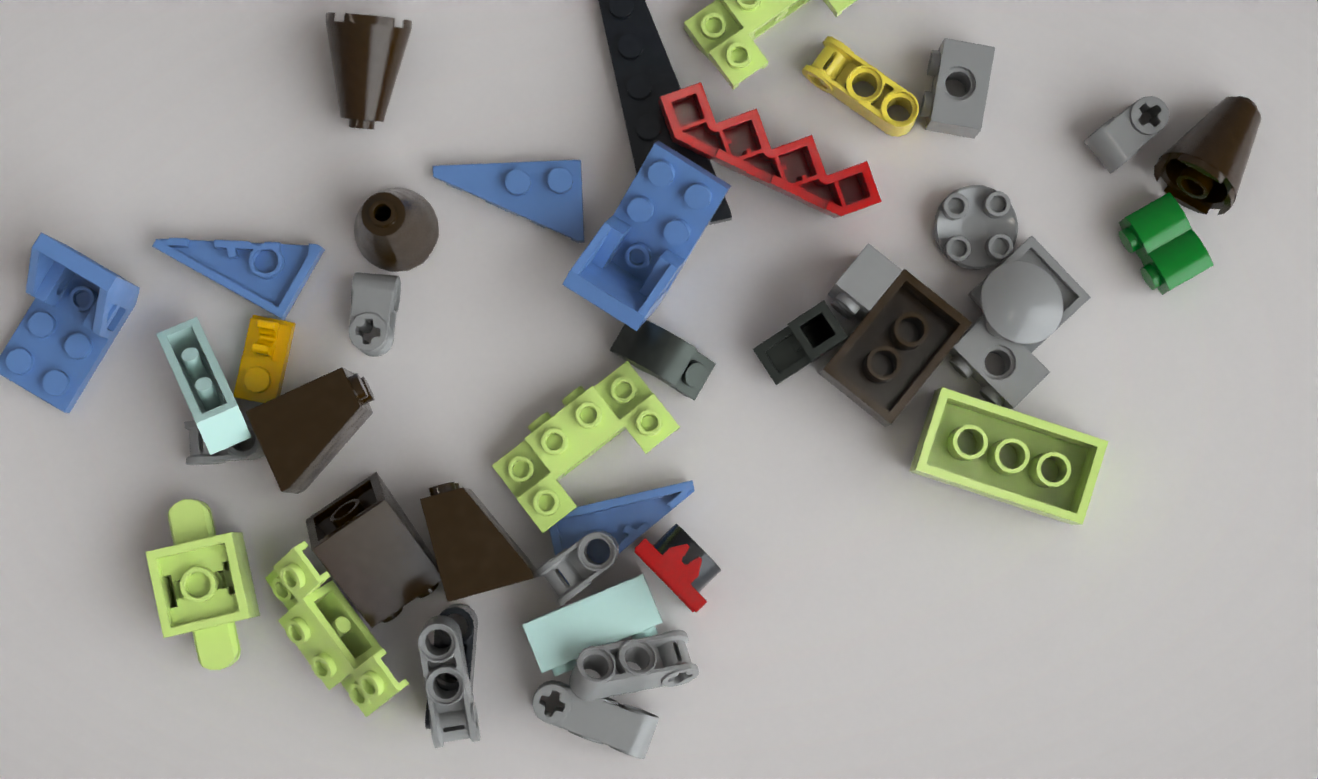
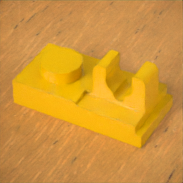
[233,315,296,403]

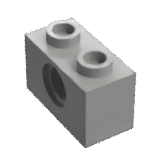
[920,38,995,138]
[828,243,902,321]
[949,315,1050,409]

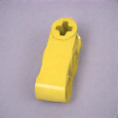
[802,36,919,137]

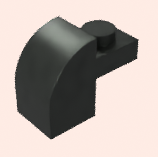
[753,300,848,385]
[610,320,716,400]

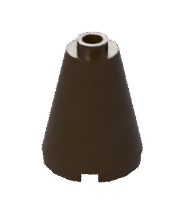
[326,12,412,129]
[1154,96,1261,215]
[354,188,439,272]

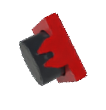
[634,524,721,613]

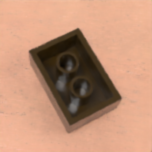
[819,269,972,427]

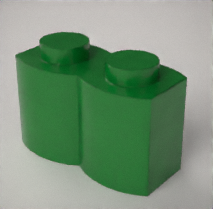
[1119,192,1214,295]

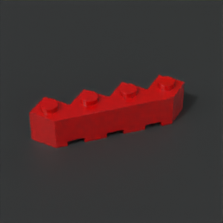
[658,82,882,218]

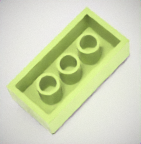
[909,387,1109,525]

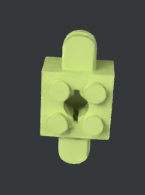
[145,499,260,670]

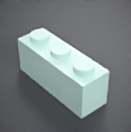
[156,317,251,455]
[522,573,663,677]

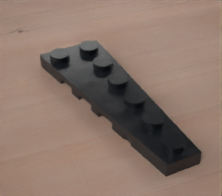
[598,0,732,225]

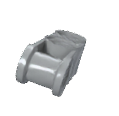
[418,615,480,748]
[569,630,699,701]
[532,680,659,759]

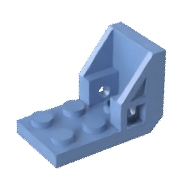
[562,140,731,331]
[0,232,140,413]

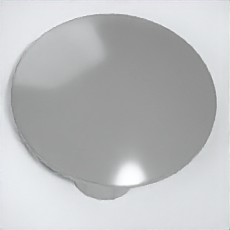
[934,185,1018,270]
[980,261,1063,344]

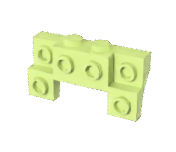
[684,0,858,90]
[492,361,680,534]
[265,541,409,717]

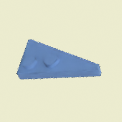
[433,160,584,243]
[152,238,325,320]
[549,480,695,585]

